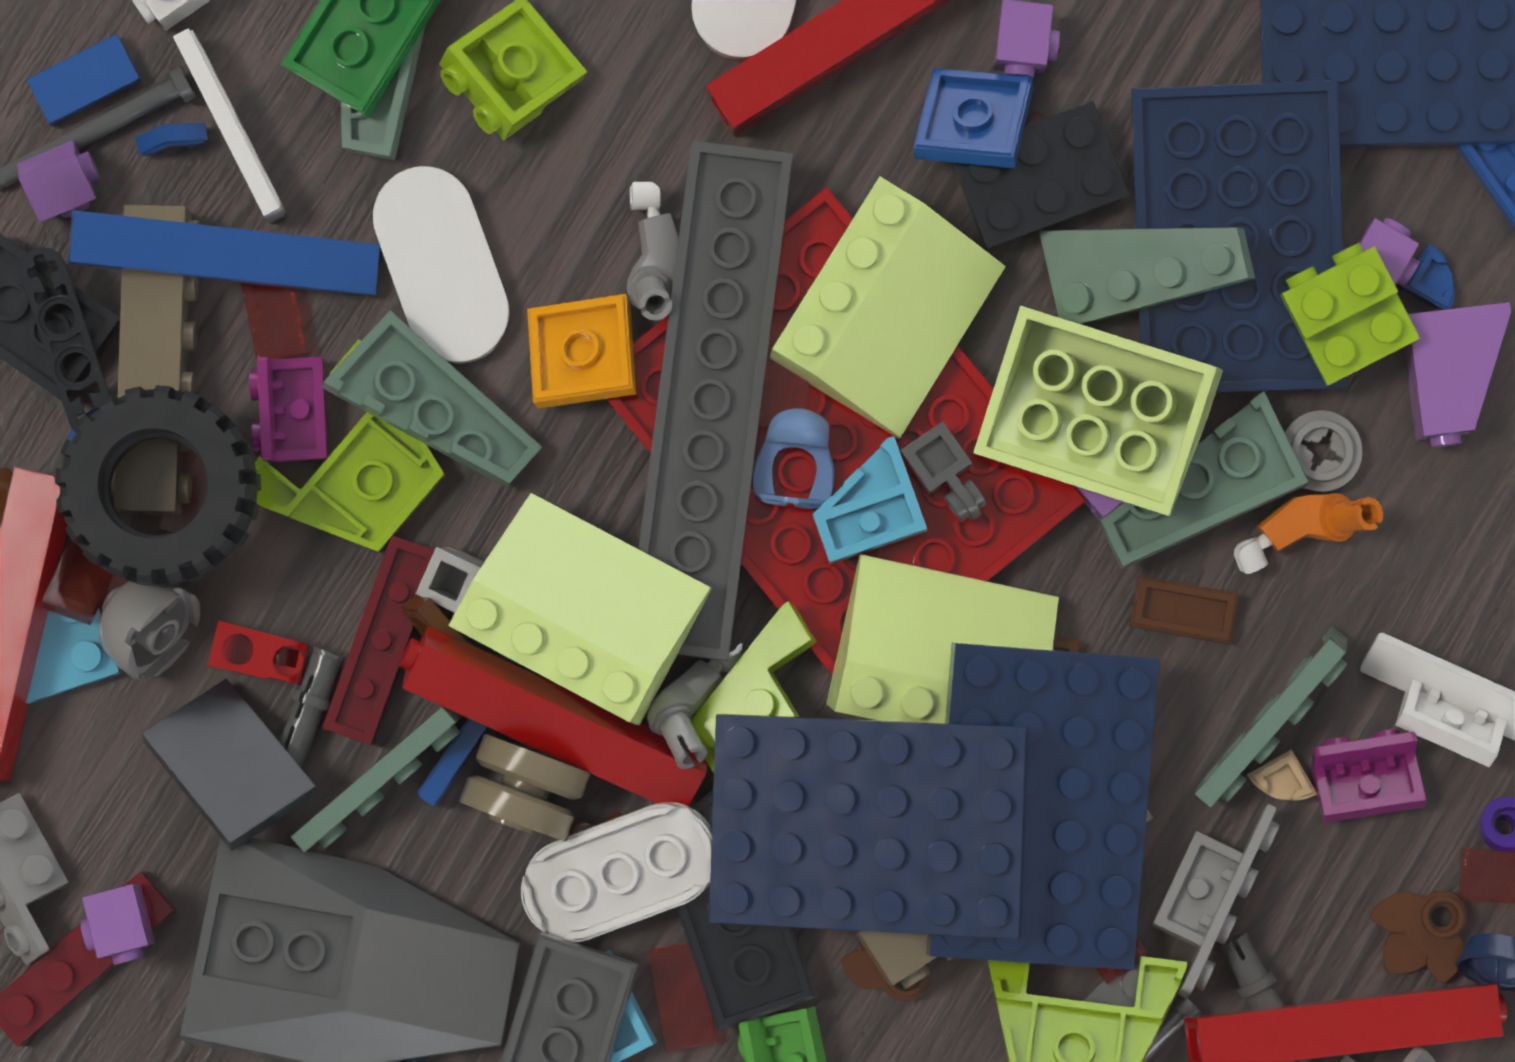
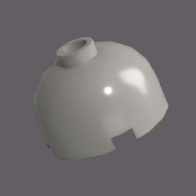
[99,582,201,680]

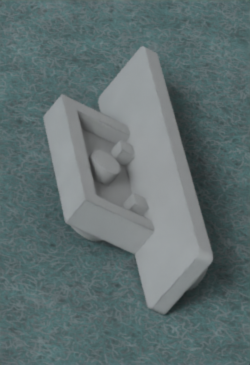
[0,793,69,965]
[1151,804,1280,999]

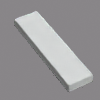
[173,28,286,224]

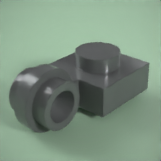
[900,421,987,522]

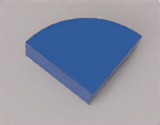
[136,123,208,156]
[1402,244,1455,310]

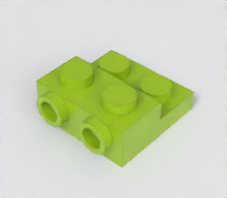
[439,0,587,141]
[1280,242,1420,386]

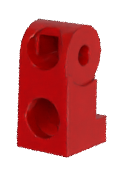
[208,621,310,685]

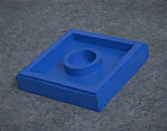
[913,68,1034,168]

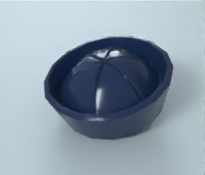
[1455,933,1515,991]

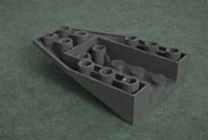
[180,838,520,1062]

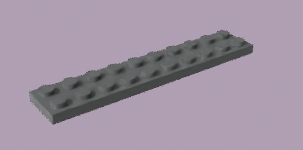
[639,140,793,662]

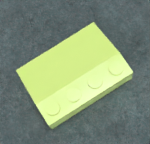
[769,176,1006,439]
[973,306,1223,516]
[448,493,712,726]
[826,554,1059,723]

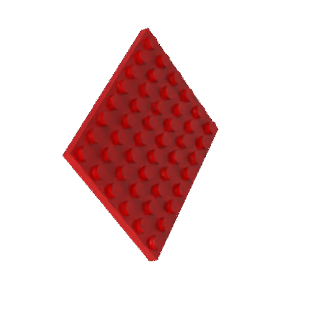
[606,187,1086,675]

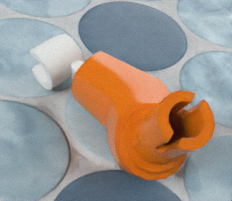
[1234,493,1383,574]

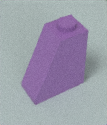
[1404,302,1511,448]

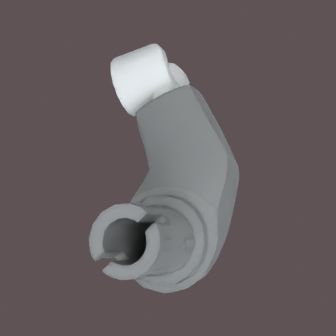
[627,182,679,321]
[647,643,743,769]

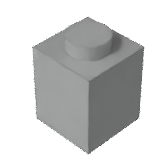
[415,547,484,613]

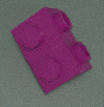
[249,356,329,463]
[1311,729,1426,823]

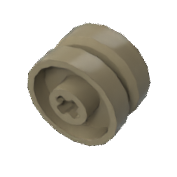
[459,734,591,841]

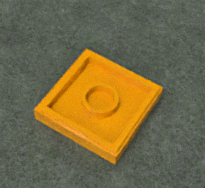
[527,294,637,409]

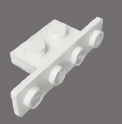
[1360,633,1515,768]

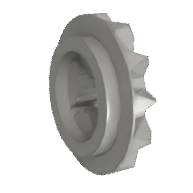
[1285,410,1362,492]

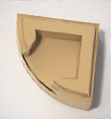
[1245,749,1317,801]

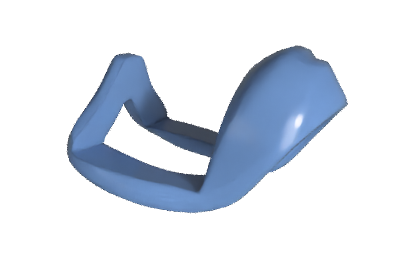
[753,408,835,509]

